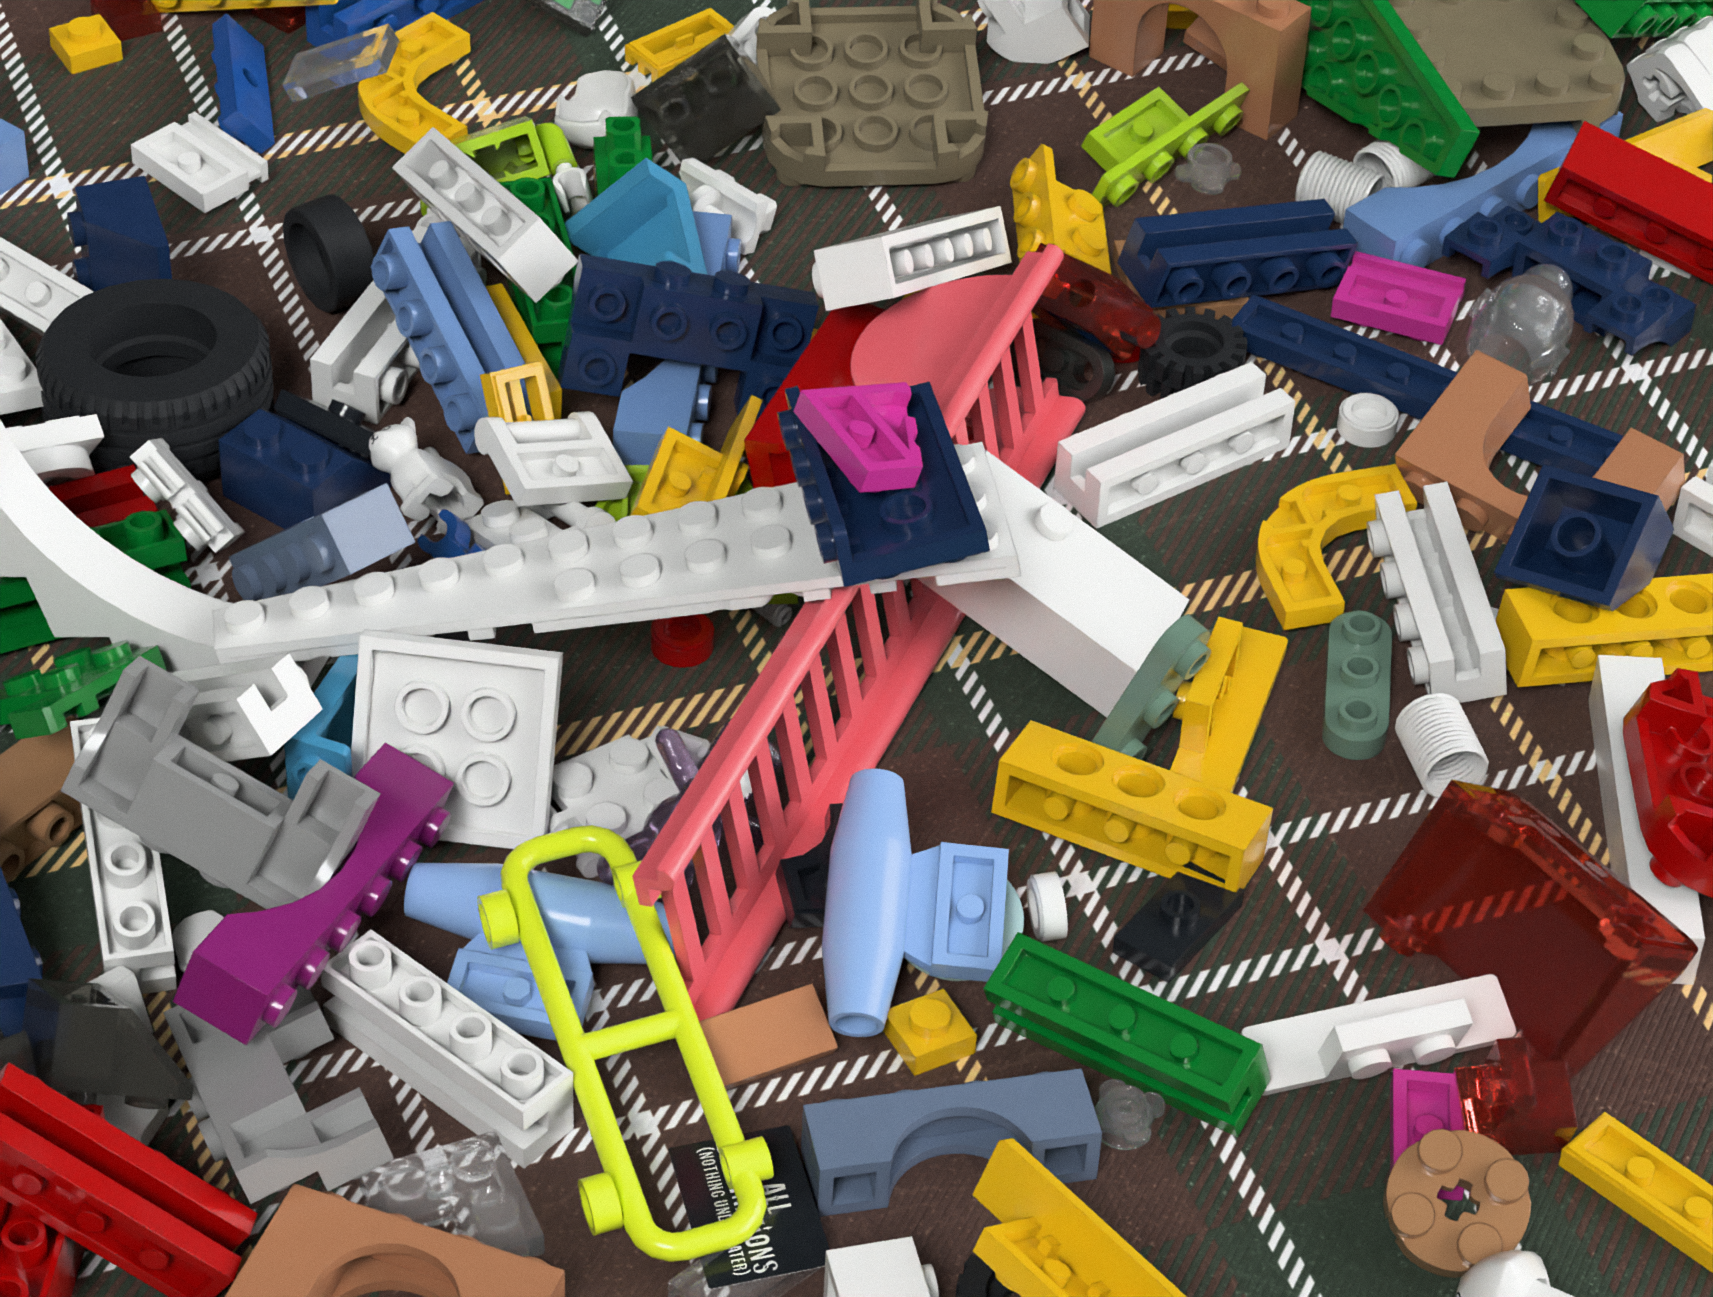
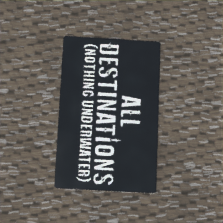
[668,1125,830,1289]

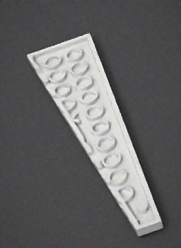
[212,441,1021,664]

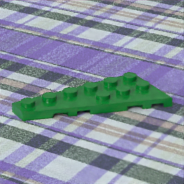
[1297,0,1480,178]

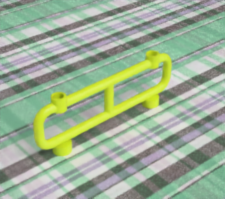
[477,825,774,1262]

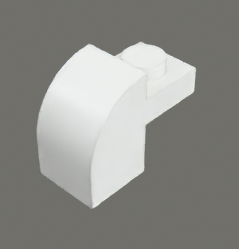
[977,0,1090,64]

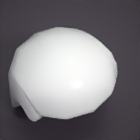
[554,70,638,149]

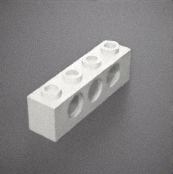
[392,127,578,303]

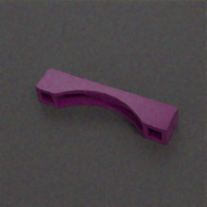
[173,742,454,1045]

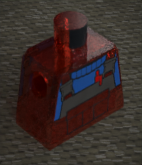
[1032,243,1161,361]

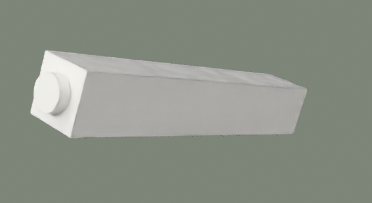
[1588,655,1705,985]

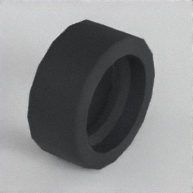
[283,194,374,313]

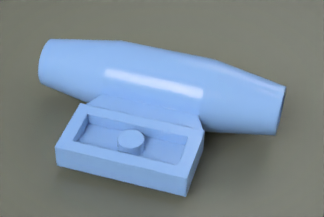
[822,769,1009,1037]
[404,863,676,1041]

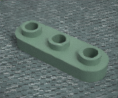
[1322,610,1392,760]
[1092,614,1211,760]

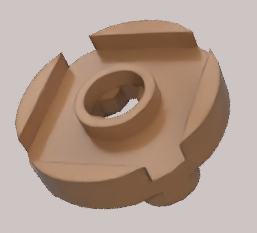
[1383,1129,1531,1278]

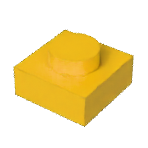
[49,14,123,74]
[883,988,977,1076]

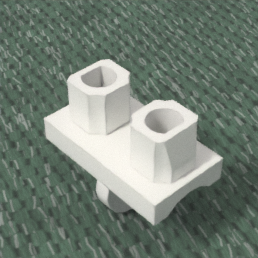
[680,158,777,255]

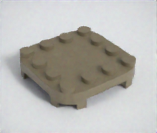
[755,0,988,187]
[1388,0,1625,134]

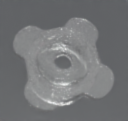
[1175,143,1241,195]
[1094,1079,1166,1150]

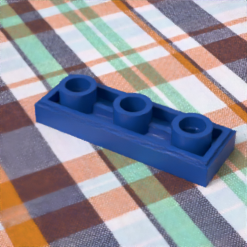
[211,13,275,154]

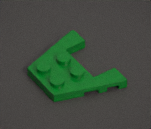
[0,640,167,740]

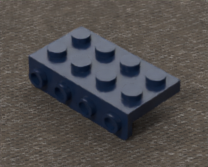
[777,382,990,587]

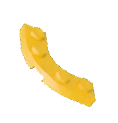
[358,12,471,154]
[1256,464,1417,630]

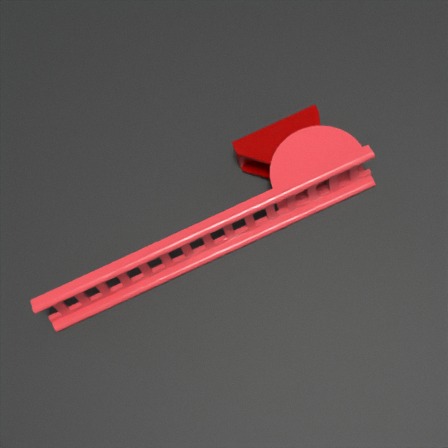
[632,244,1086,1021]

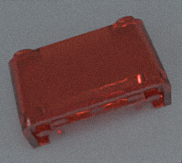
[1363,780,1698,1083]

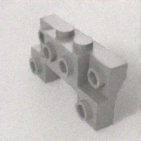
[61,655,380,909]
[163,985,394,1204]

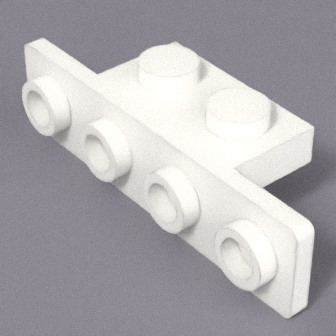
[1240,974,1516,1096]

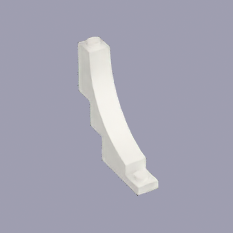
[0,419,330,688]

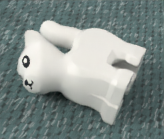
[369,417,484,534]

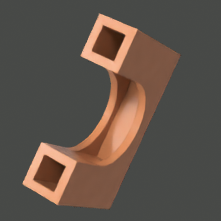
[1089,0,1312,140]
[1395,349,1685,545]
[225,1183,565,1297]

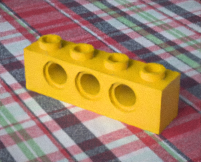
[1495,573,1713,687]
[991,720,1273,893]

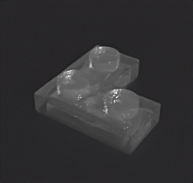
[359,1130,545,1257]

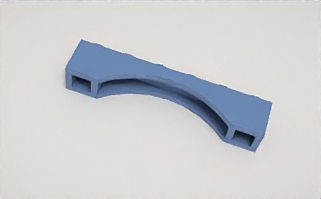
[1343,111,1623,268]
[613,211,741,465]

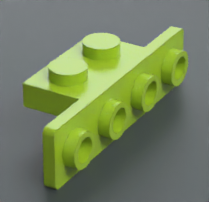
[1081,82,1250,208]

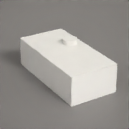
[917,450,1189,717]

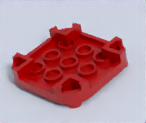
[1623,668,1713,898]

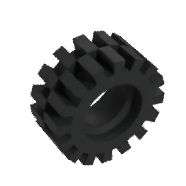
[1138,307,1248,399]

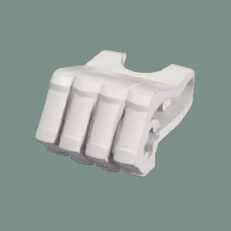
[1626,16,1713,123]

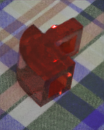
[1454,1037,1578,1155]

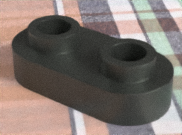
[1010,318,1115,402]

